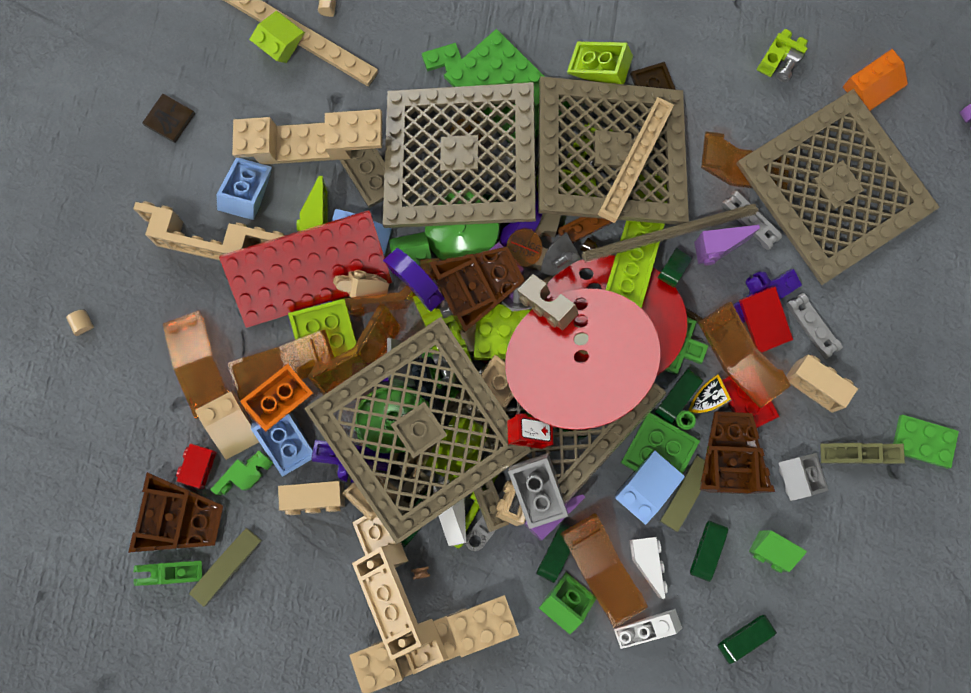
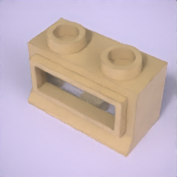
[496,480,526,526]

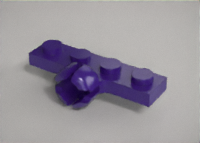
[729,269,802,324]
[311,440,394,483]

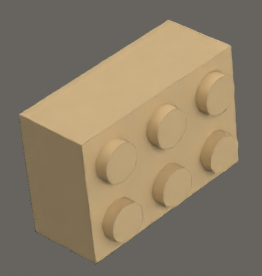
[784,355,858,413]
[278,481,345,515]

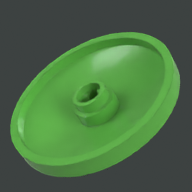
[425,190,500,260]
[354,386,430,453]

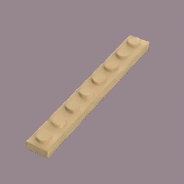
[598,97,674,223]

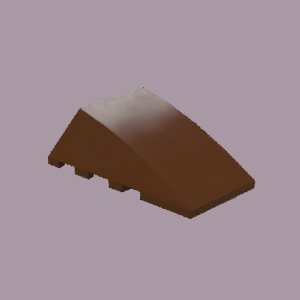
[430,246,525,333]
[699,411,775,494]
[128,472,223,553]

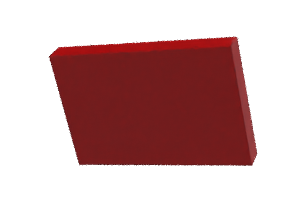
[739,286,793,354]
[722,366,780,428]

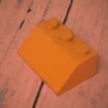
[843,49,908,111]
[240,364,313,432]

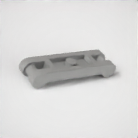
[721,191,782,250]
[786,293,843,359]

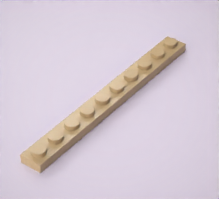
[223,0,378,87]

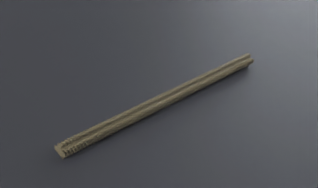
[581,204,758,263]

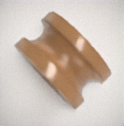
[411,566,430,580]

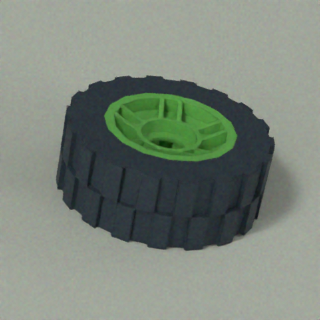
[412,356,446,402]

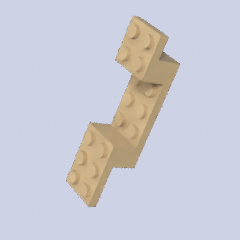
[232,109,382,164]
[133,201,284,261]
[352,515,448,675]
[349,595,519,693]

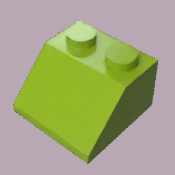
[249,11,305,63]

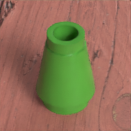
[676,410,696,430]

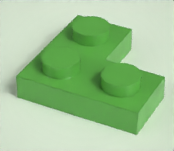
[421,43,461,72]

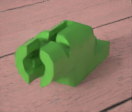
[210,450,273,496]
[133,561,202,586]

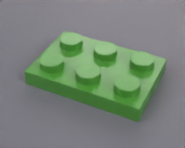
[893,415,959,469]

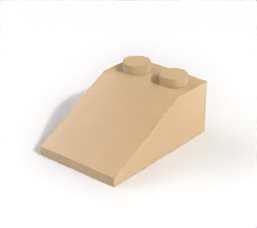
[195,390,259,460]

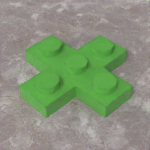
[665,318,708,375]

